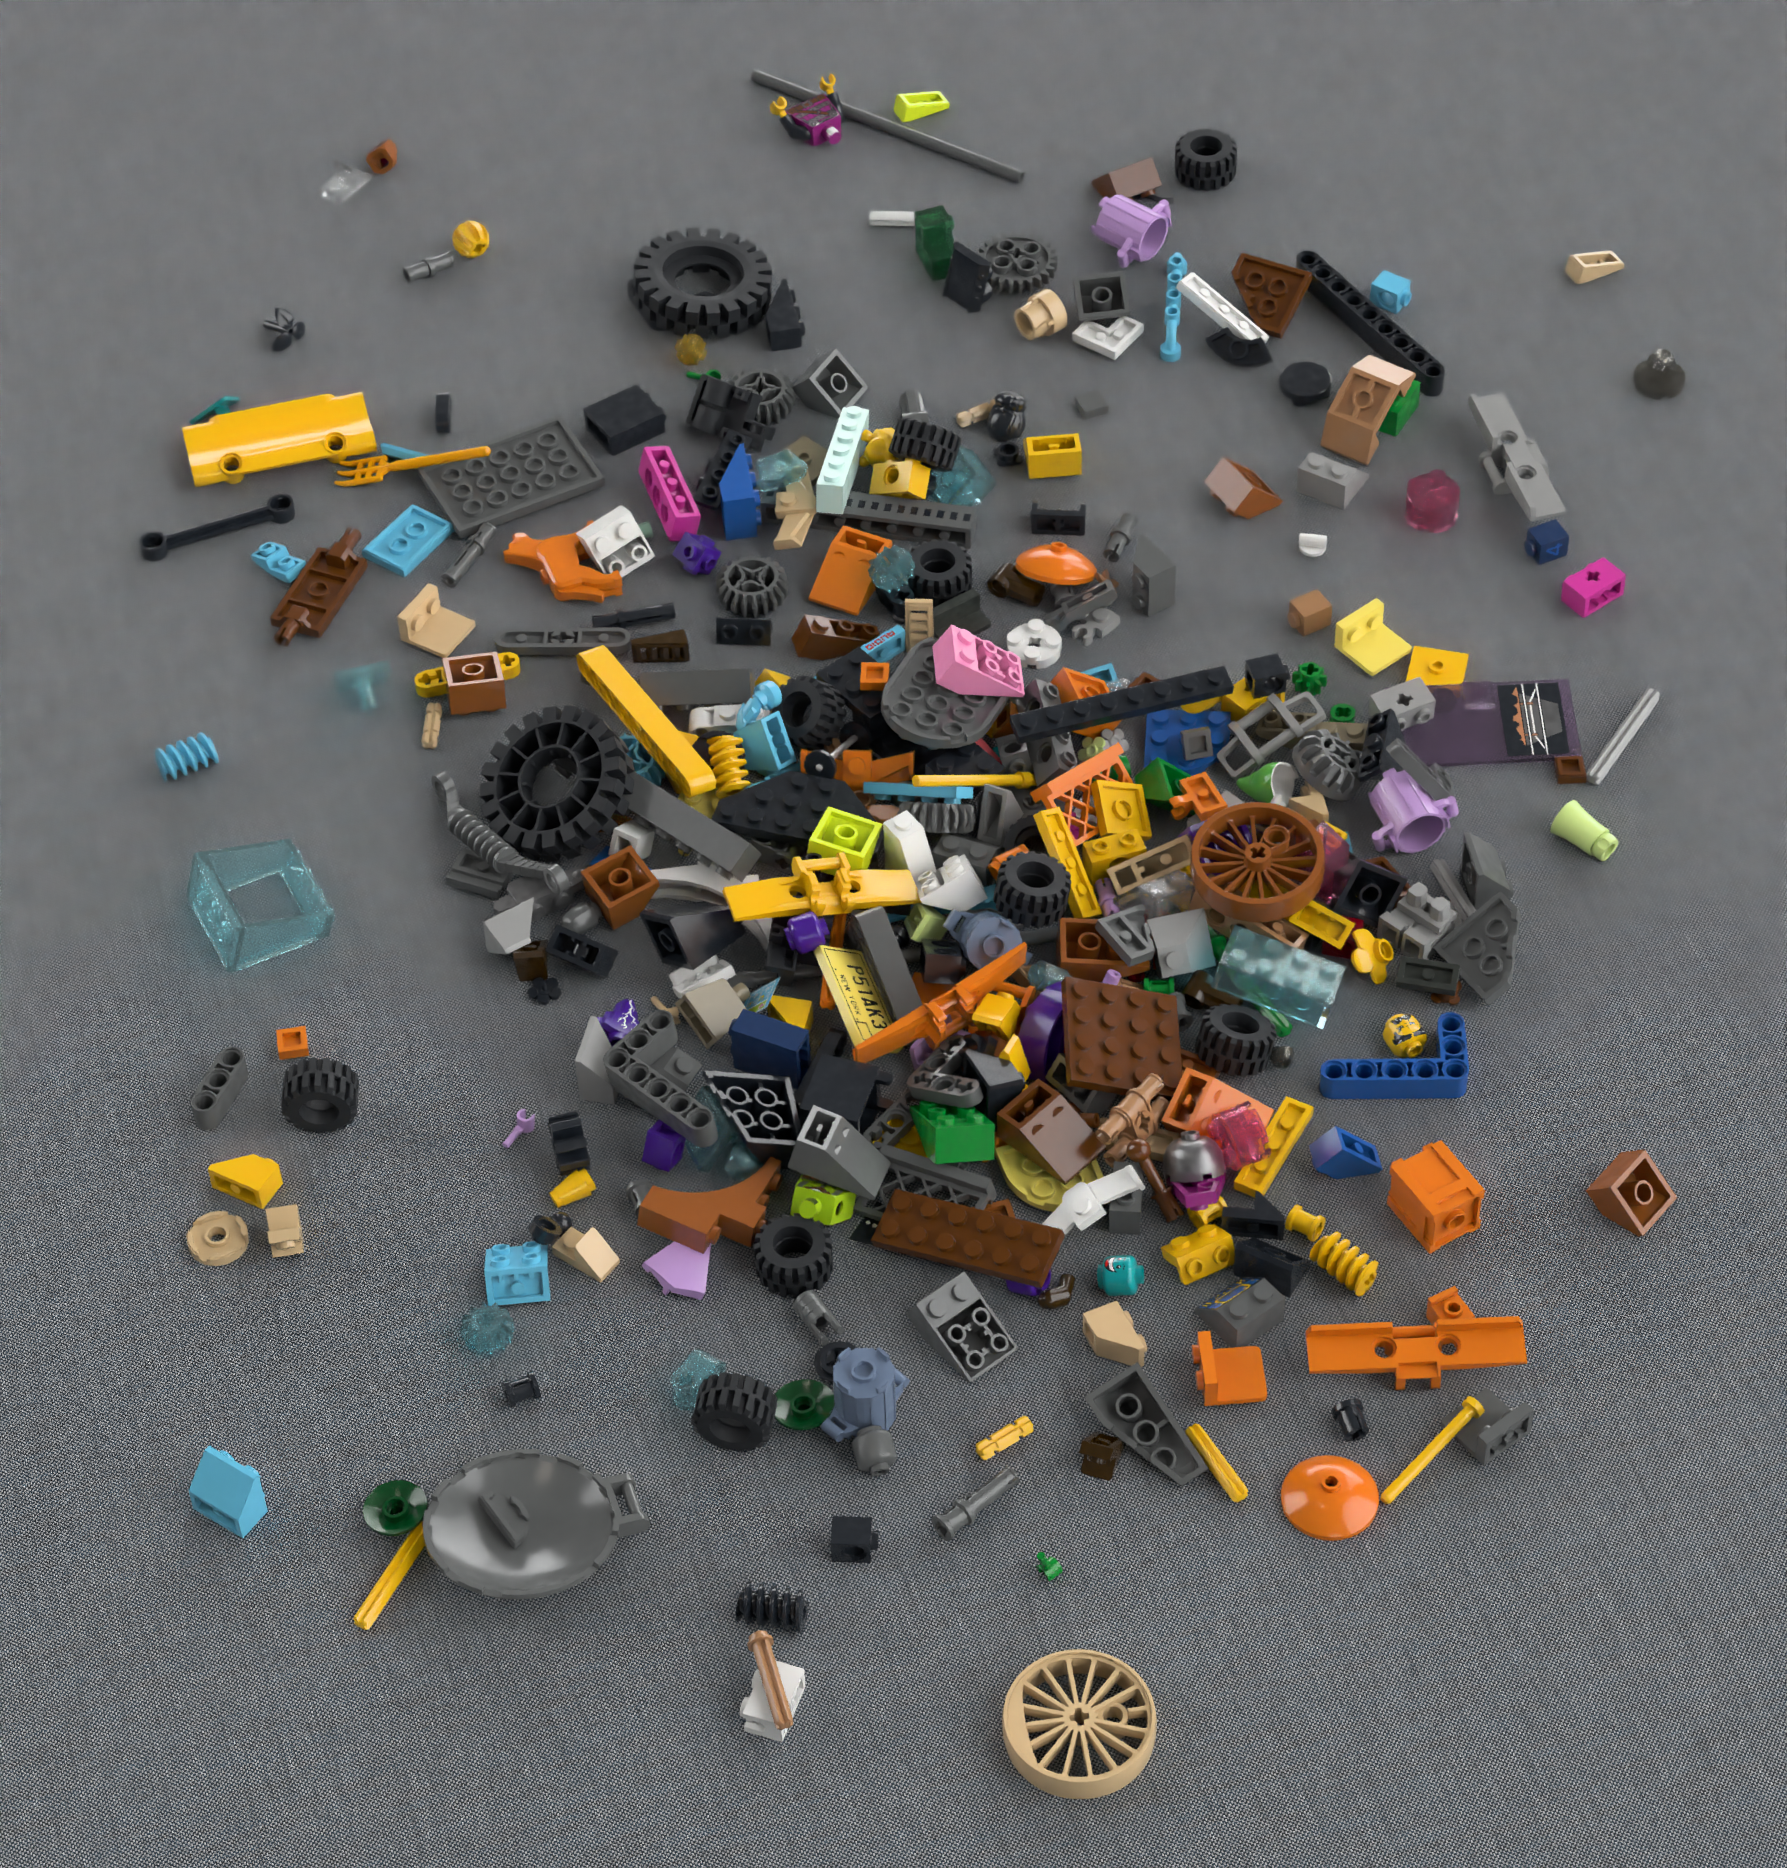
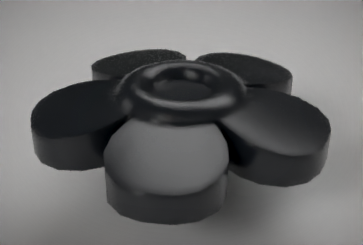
[527,977,561,1005]

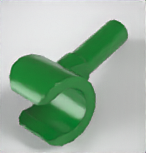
[686,369,721,380]
[1036,1552,1063,1582]

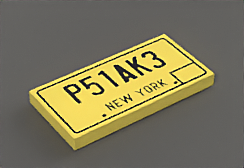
[814,945,903,1054]

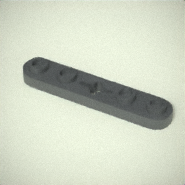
[494,627,631,655]

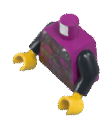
[770,73,844,146]

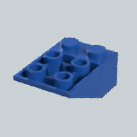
[719,443,762,541]

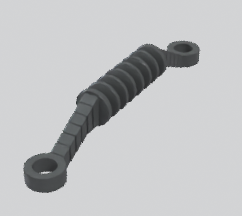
[431,771,569,894]

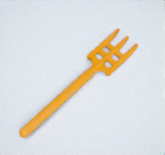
[334,446,491,487]

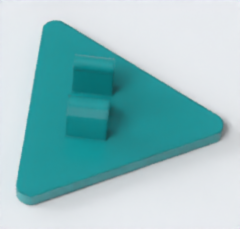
[189,396,240,425]

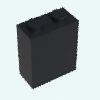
[583,384,667,457]

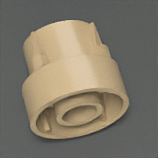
[1014,289,1067,341]

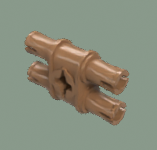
[1095,1073,1170,1168]

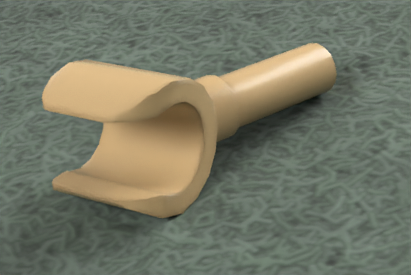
[651,996,680,1025]

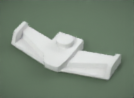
[1042,1165,1145,1235]

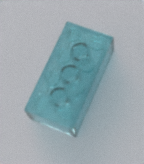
[1211,925,1346,1029]

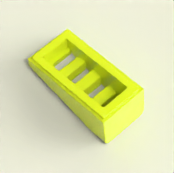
[894,91,950,122]

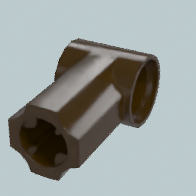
[987,563,1045,607]
[1181,970,1244,1010]

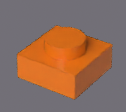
[860,662,890,691]
[276,1026,309,1060]

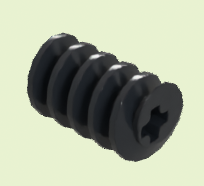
[736,1581,808,1633]

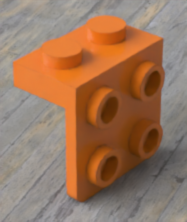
[1192,1331,1267,1406]

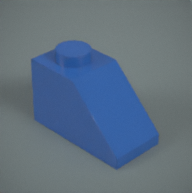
[1309,1126,1383,1179]

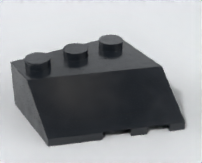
[702,1070,802,1169]

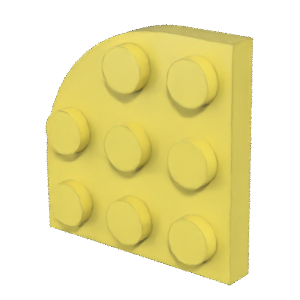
[995,1145,1110,1212]

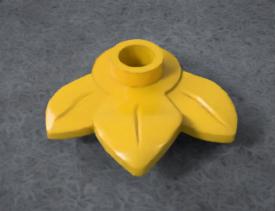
[1351,929,1394,985]

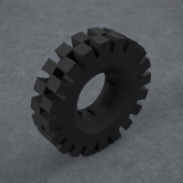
[479,705,634,862]

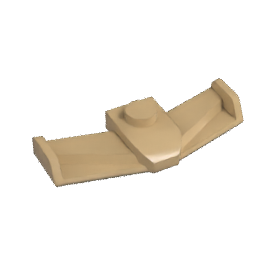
[773,462,817,550]

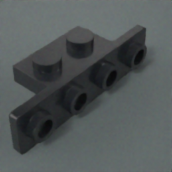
[693,430,753,511]

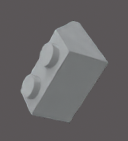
[1297,452,1369,510]

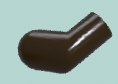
[1038,1274,1075,1309]

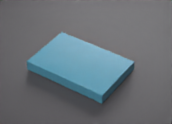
[362,504,454,578]

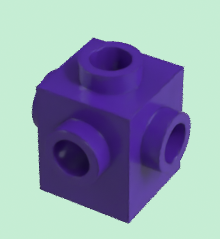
[672,532,722,575]

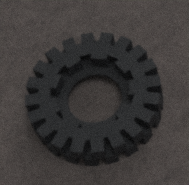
[633,227,772,339]

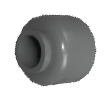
[852,1426,898,1476]

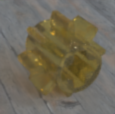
[674,334,708,366]

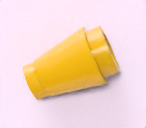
[549,1168,597,1208]

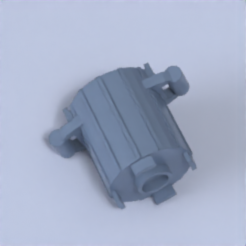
[943,909,1033,970]
[821,1347,910,1442]

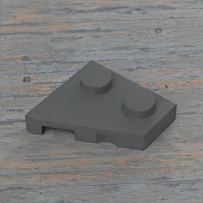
[1095,904,1155,967]

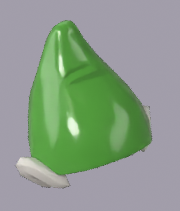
[1236,762,1299,807]

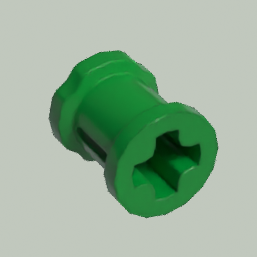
[1143,977,1174,994]

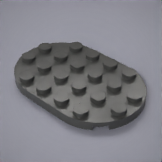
[881,637,1011,750]

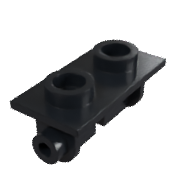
[716,617,773,646]

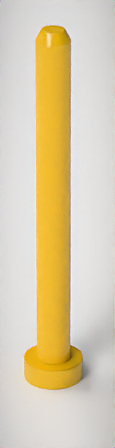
[1380,1396,1485,1504]

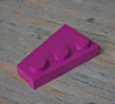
[1166,1167,1227,1211]

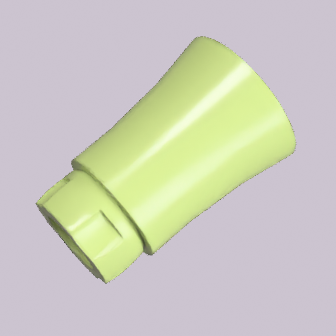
[1550,800,1619,862]

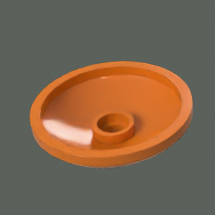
[1015,542,1097,585]
[1281,1455,1379,1541]

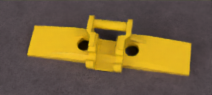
[722,852,921,921]

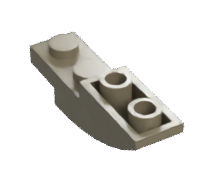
[1256,711,1368,751]

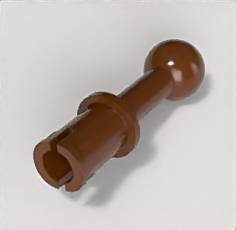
[1126,1138,1185,1223]

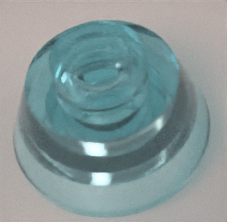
[724,1141,763,1181]

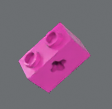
[1561,557,1626,618]

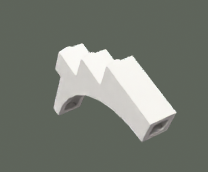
[650,860,801,965]

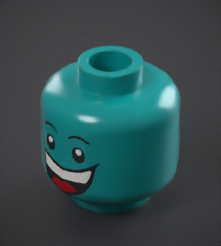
[1097,1255,1145,1297]

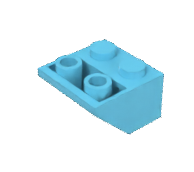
[189,1446,268,1539]

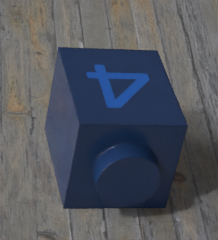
[1524,519,1570,565]

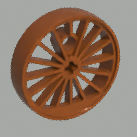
[1190,802,1325,922]

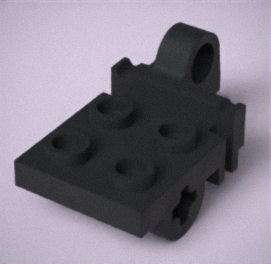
[685,374,776,452]
[765,895,834,987]

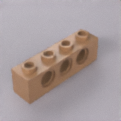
[1188,874,1309,973]

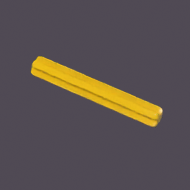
[353,1521,425,1630]

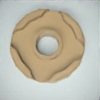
[186,1211,249,1266]

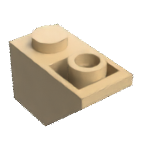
[1083,1301,1147,1367]

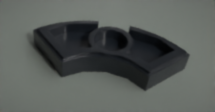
[1205,327,1274,367]

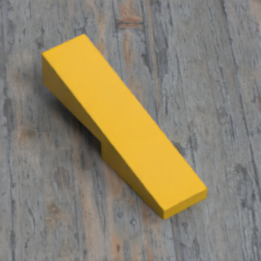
[1240,880,1355,950]

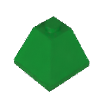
[1134,757,1196,818]

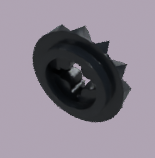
[814,1341,858,1386]

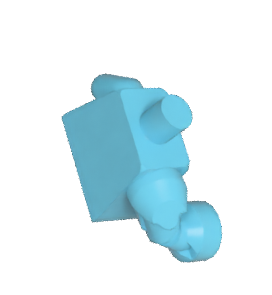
[733,680,801,778]

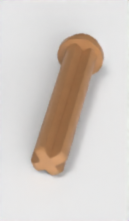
[747,1630,793,1730]

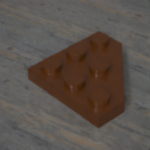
[1231,253,1313,339]

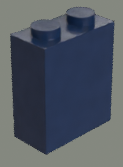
[728,1009,811,1089]

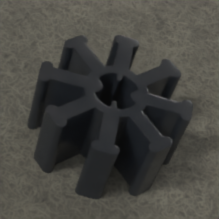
[547,1110,591,1176]

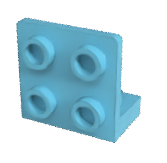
[484,1241,551,1306]

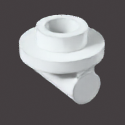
[1299,533,1327,557]

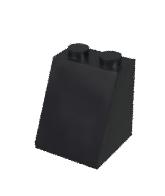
[639,901,746,970]

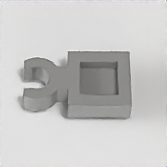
[1072,607,1120,646]

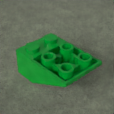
[909,1100,995,1164]

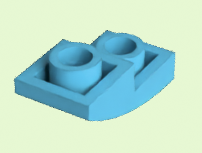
[250,541,307,583]

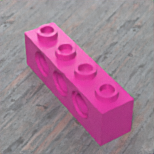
[638,446,701,542]

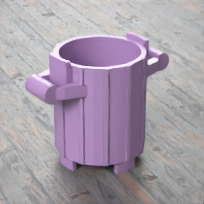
[1091,194,1172,268]
[1368,768,1459,854]

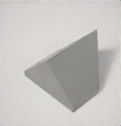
[977,784,1024,847]
[483,897,534,955]

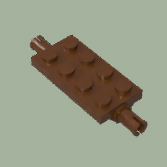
[270,527,368,647]

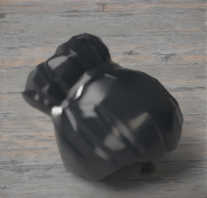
[986,391,1028,442]

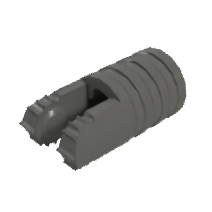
[792,1290,845,1347]

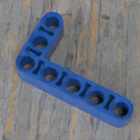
[1319,1012,1469,1099]

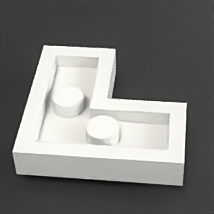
[1072,316,1144,360]

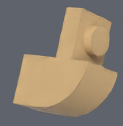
[266,1204,304,1258]

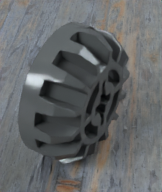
[1292,729,1365,801]

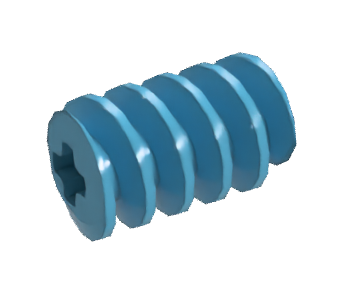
[155,732,219,782]

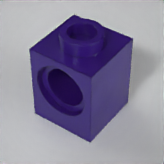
[642,1119,686,1172]

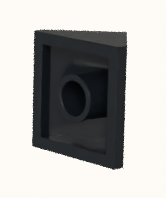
[1330,858,1408,928]
[1234,1238,1311,1298]

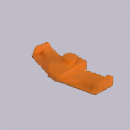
[800,749,915,792]

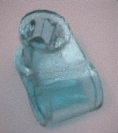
[755,449,808,492]
[671,1348,726,1410]

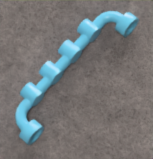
[1160,252,1187,362]

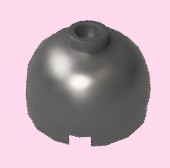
[1163,1130,1225,1183]

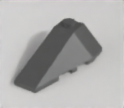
[1084,1362,1209,1487]

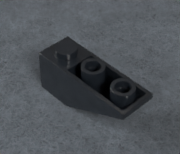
[766,278,805,352]

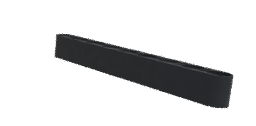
[1296,250,1445,397]

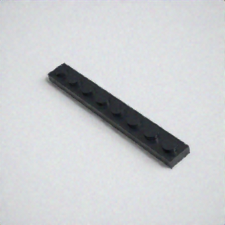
[1009,665,1234,744]

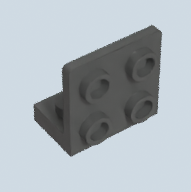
[1441,1388,1534,1466]

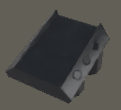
[942,241,993,313]

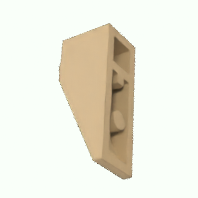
[1107,834,1192,897]

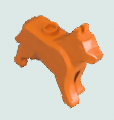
[503,520,623,603]

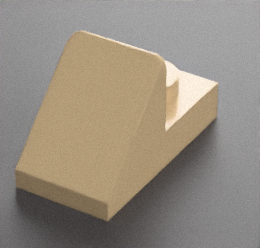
[1288,780,1329,824]
[552,1227,620,1283]

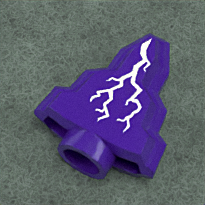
[597,999,640,1047]

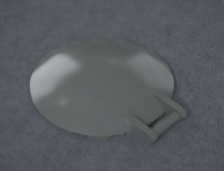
[423,1449,651,1600]

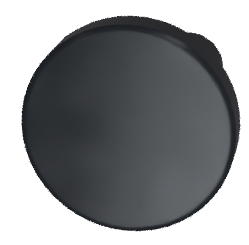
[1279,361,1332,407]

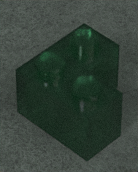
[914,205,955,282]

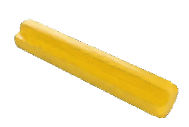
[1185,1423,1248,1503]

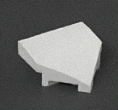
[669,955,736,998]

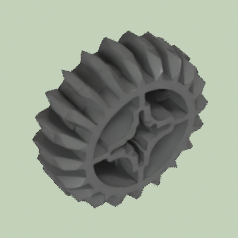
[728,367,796,426]
[715,554,789,618]
[898,802,975,833]

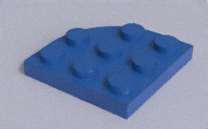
[1144,710,1231,776]

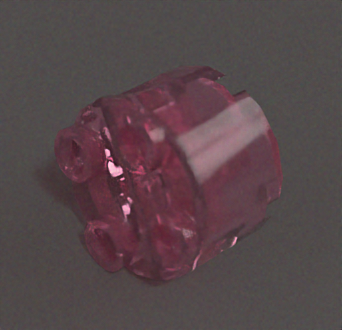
[1405,469,1460,533]
[1206,1101,1271,1171]

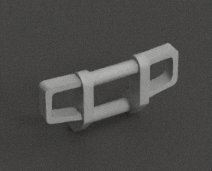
[1217,692,1326,781]

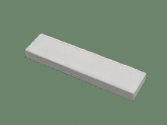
[1175,272,1269,343]

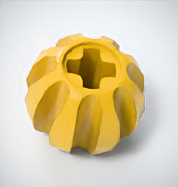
[452,220,489,259]

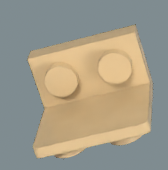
[397,583,476,658]

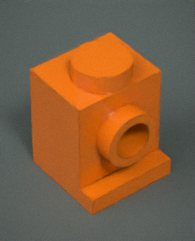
[1426,1286,1475,1325]

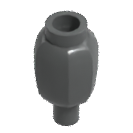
[552,902,602,935]

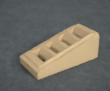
[1565,251,1625,284]
[905,599,934,652]

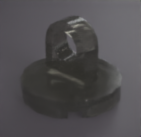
[1633,348,1686,400]

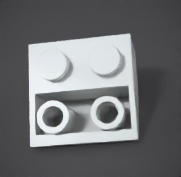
[576,505,655,577]
[915,854,988,912]

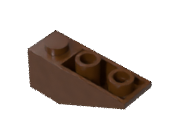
[791,614,880,661]

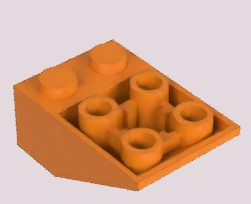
[808,525,893,616]
[1161,1067,1274,1163]

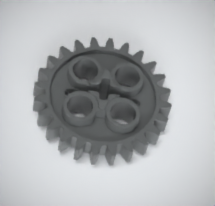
[976,231,1058,294]

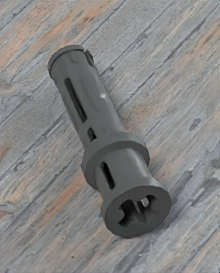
[931,1466,1020,1541]

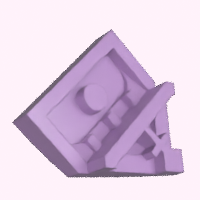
[642,1241,711,1300]

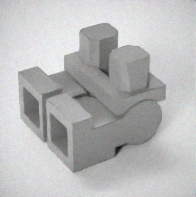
[1377,882,1457,960]

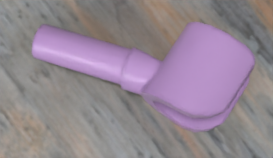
[502,1109,535,1149]

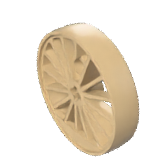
[1002,1649,1157,1799]

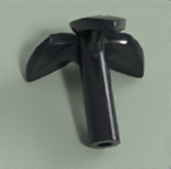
[263,307,306,352]

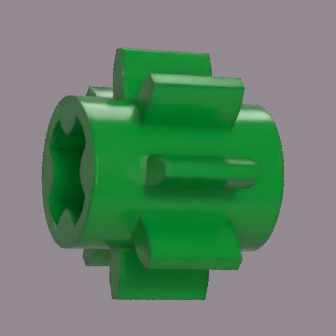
[1292,662,1327,696]

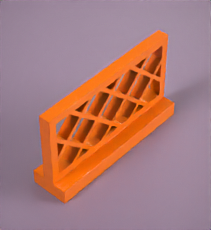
[1030,742,1134,846]

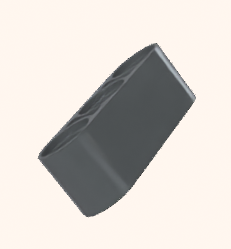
[190,1046,248,1130]

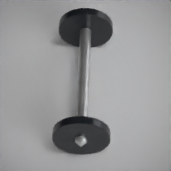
[804,721,872,779]

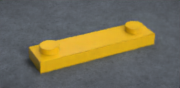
[1033,807,1103,919]
[1233,1096,1314,1197]

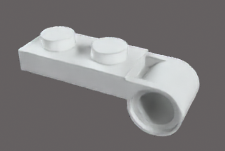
[688,704,771,736]

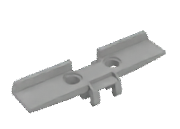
[1468,393,1566,521]

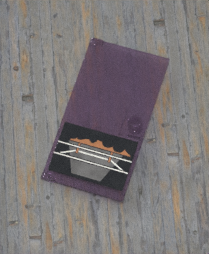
[1384,678,1582,767]

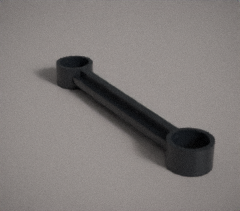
[139,494,296,562]

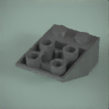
[788,1105,891,1201]
[906,1271,1019,1383]

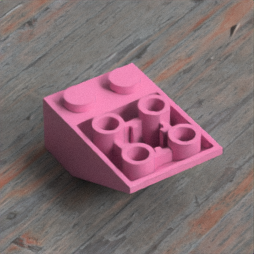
[932,624,1025,697]

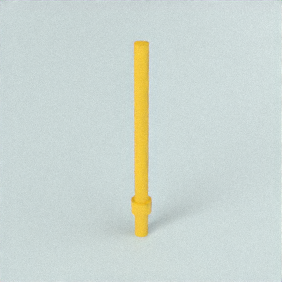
[912,772,1037,789]

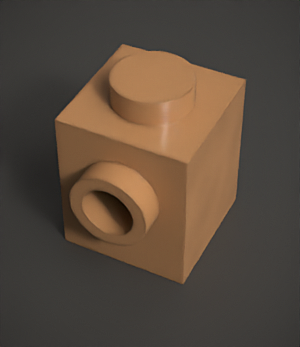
[1287,589,1332,637]

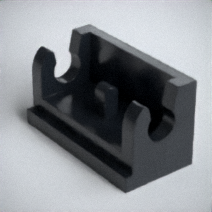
[1031,501,1086,536]

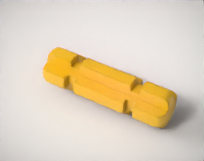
[975,1416,1033,1460]

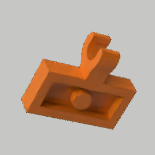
[1169,771,1228,822]

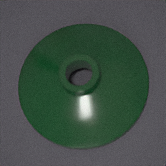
[774,1379,835,1430]
[363,1480,428,1536]

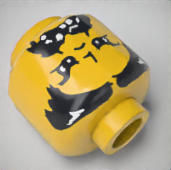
[1382,1014,1427,1058]

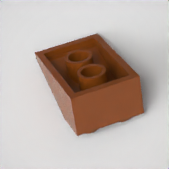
[1056,917,1150,982]

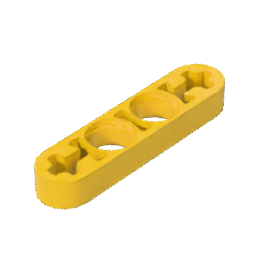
[414,652,521,698]

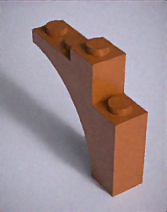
[637,1157,783,1254]

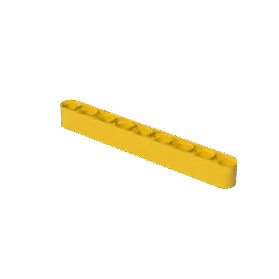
[576,645,716,798]

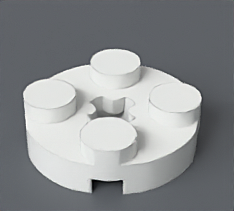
[1007,619,1062,669]

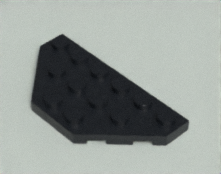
[712,771,884,861]

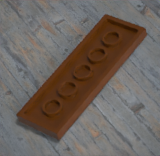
[871,1189,1065,1288]

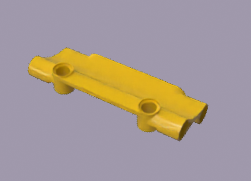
[182,392,377,488]

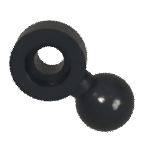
[528,1212,573,1245]

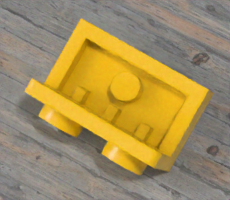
[1161,1224,1235,1285]

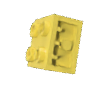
[1334,598,1412,676]

